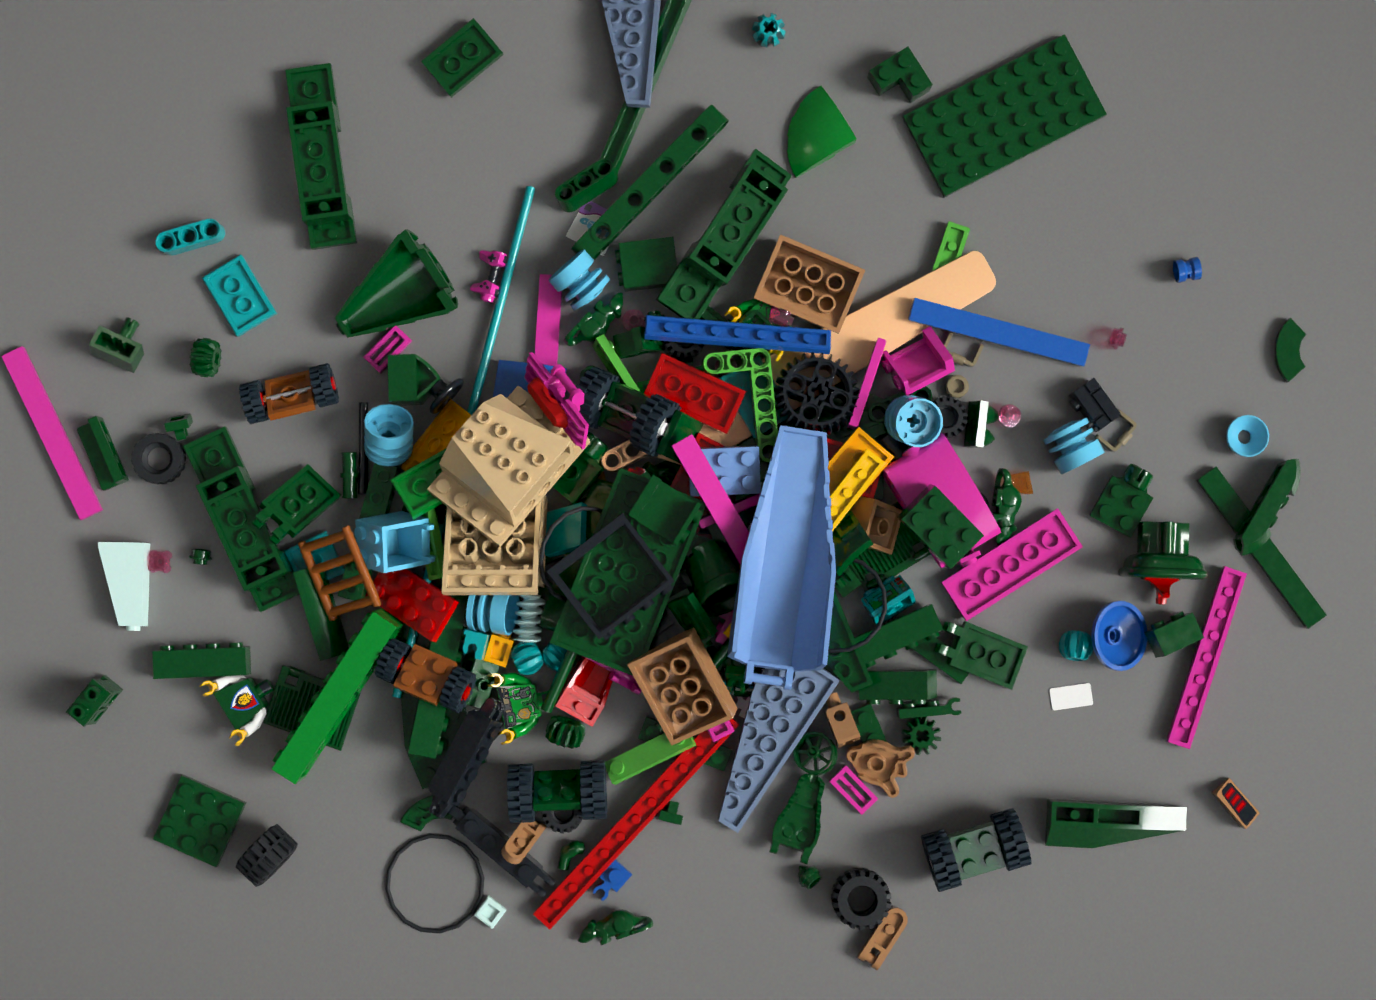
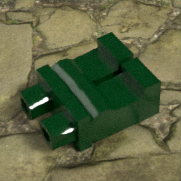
[66,675,123,727]

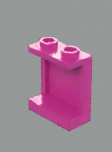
[881,326,955,395]

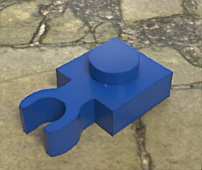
[593,859,632,901]

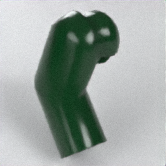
[642,462,676,483]
[557,840,585,870]

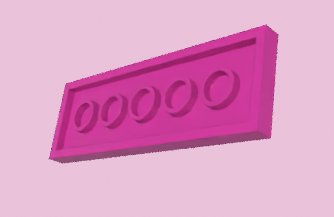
[941,508,1083,621]

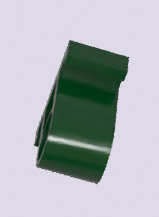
[613,326,664,359]

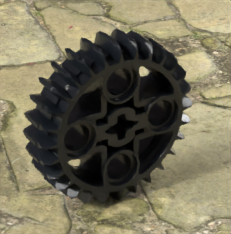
[774,352,859,435]

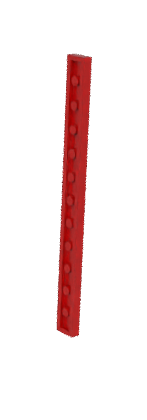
[533,719,739,930]

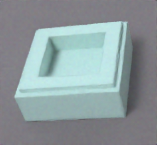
[474,895,507,929]

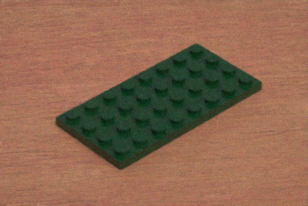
[902,34,1107,198]
[550,468,706,676]

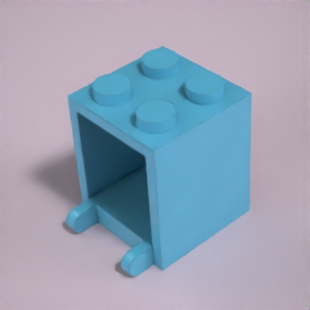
[354,511,435,573]

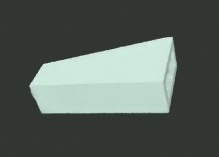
[98,542,150,631]

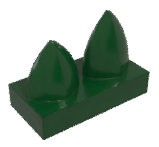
[964,400,1001,448]

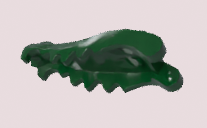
[769,774,825,864]

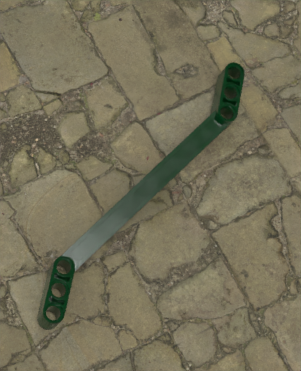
[555,0,692,213]

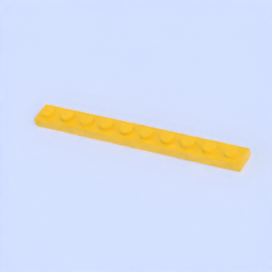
[723,448,886,638]

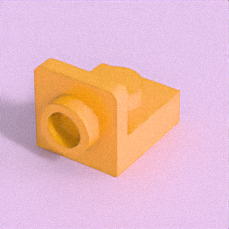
[484,633,515,668]

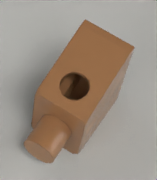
[825,692,861,749]

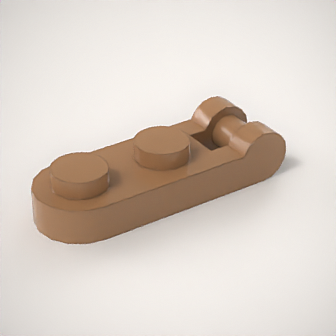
[501,821,547,864]
[857,907,908,970]

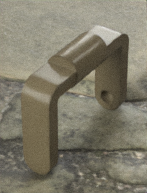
[944,332,984,367]
[1094,409,1137,452]

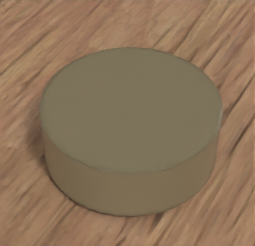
[945,375,969,398]

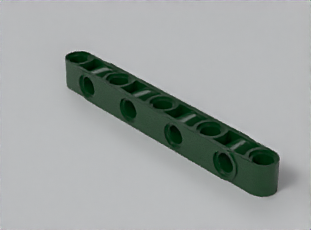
[571,105,729,260]

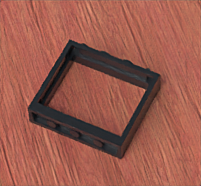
[547,513,675,640]

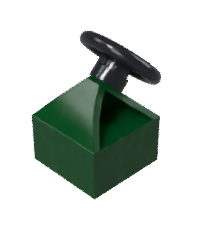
[388,354,464,414]

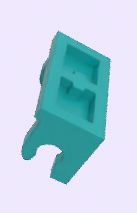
[463,629,492,660]

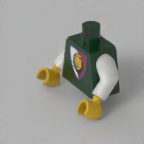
[199,675,274,746]

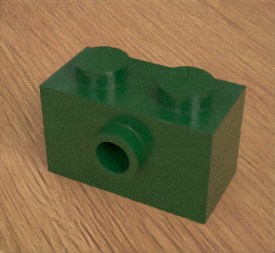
[1144,611,1204,658]
[461,654,500,708]

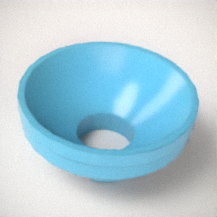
[1226,415,1269,457]

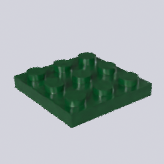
[153,775,247,867]

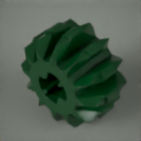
[189,338,222,378]
[545,715,586,749]
[902,716,941,755]

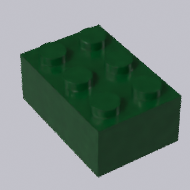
[897,484,984,569]

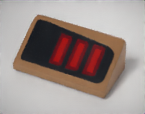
[1211,778,1260,829]

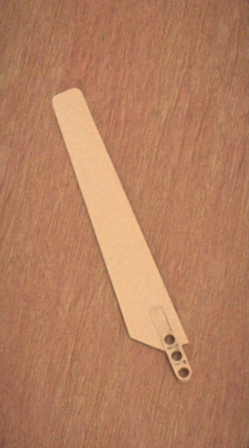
[601,251,996,472]

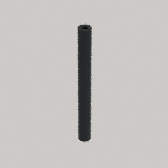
[358,402,368,494]

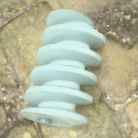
[513,595,546,642]

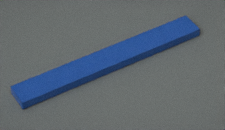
[908,298,1090,367]
[644,315,831,354]

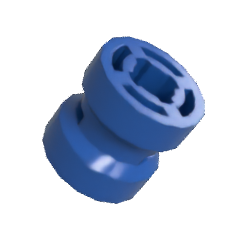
[1173,257,1202,283]

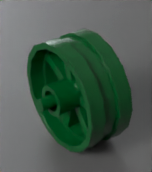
[793,731,838,776]

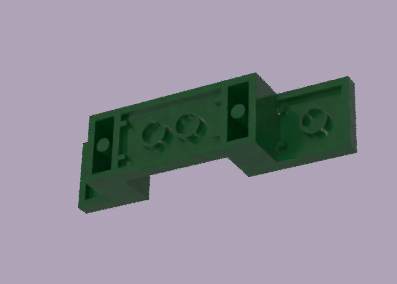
[285,63,357,250]
[656,149,792,319]
[183,426,300,612]

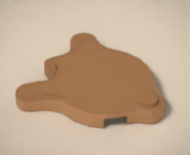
[846,740,915,798]

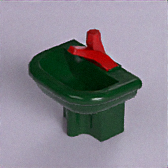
[1118,521,1208,605]

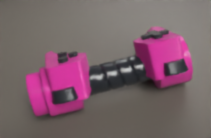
[470,250,508,303]

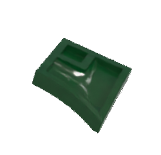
[832,509,873,576]

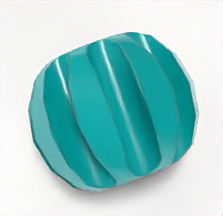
[752,13,786,48]
[1059,630,1094,661]
[511,642,544,675]
[541,642,566,671]

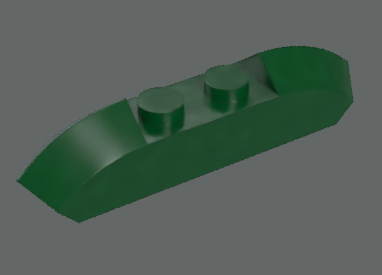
[1233,459,1301,556]

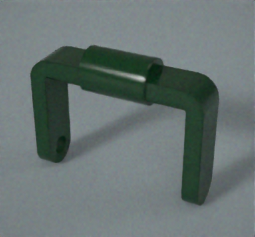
[738,310,774,350]

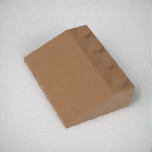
[753,234,865,334]
[627,627,738,745]

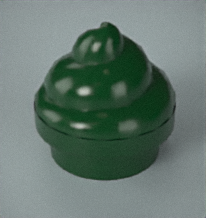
[798,865,822,890]

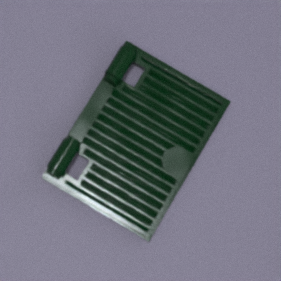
[849,502,931,592]
[263,665,361,751]

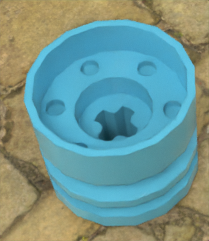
[548,249,610,311]
[884,395,943,447]
[364,404,414,466]
[1043,417,1105,475]
[466,595,520,636]

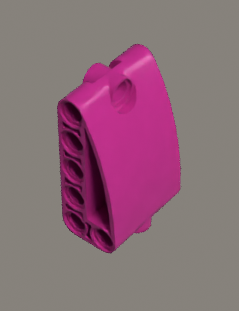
[882,433,1001,568]

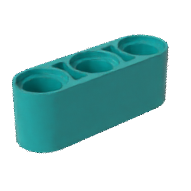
[155,219,225,256]

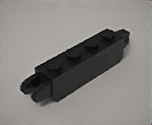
[429,698,505,818]
[448,805,556,897]

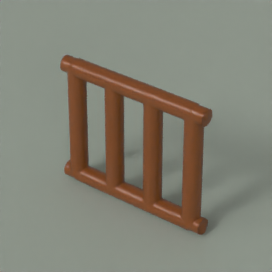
[298,525,381,621]

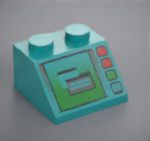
[861,575,916,626]

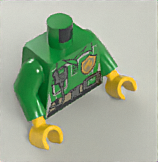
[487,673,548,745]

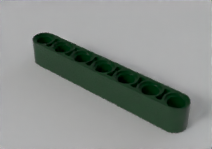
[540,478,614,632]

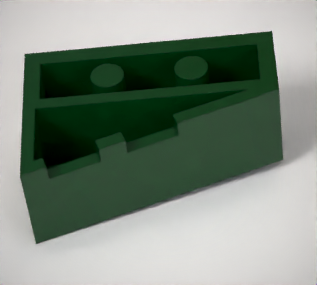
[859,670,937,704]

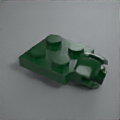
[553,432,608,504]
[1089,464,1153,538]

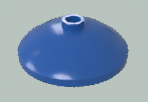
[1091,601,1147,671]

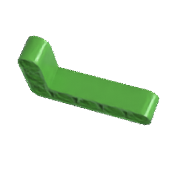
[702,348,778,462]

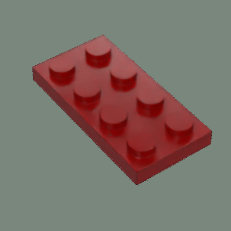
[644,353,747,434]
[365,568,459,642]

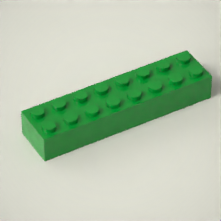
[272,608,405,784]

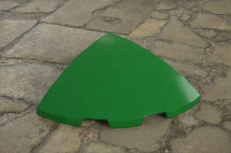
[787,86,857,178]

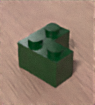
[867,46,933,103]

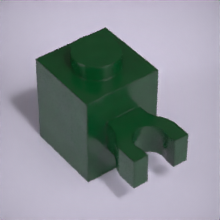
[835,566,862,598]

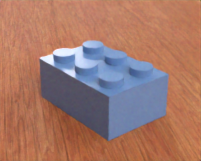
[688,445,761,496]

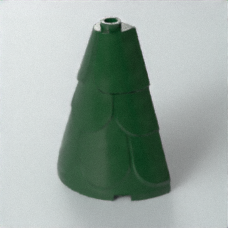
[335,229,458,338]

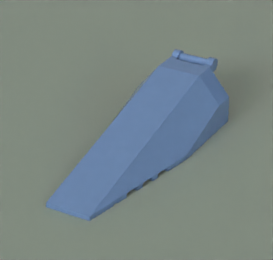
[727,425,836,690]

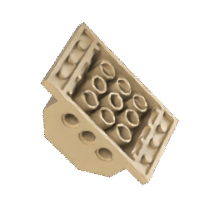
[427,386,590,547]
[442,495,548,595]

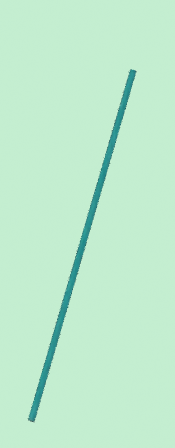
[392,186,535,698]

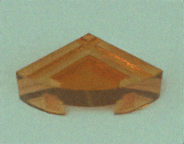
[1011,471,1033,494]

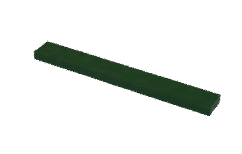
[1196,466,1327,629]

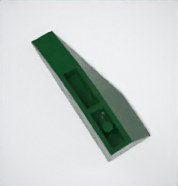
[1045,799,1187,848]

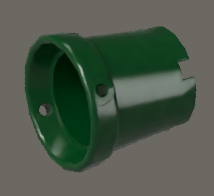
[683,540,740,617]

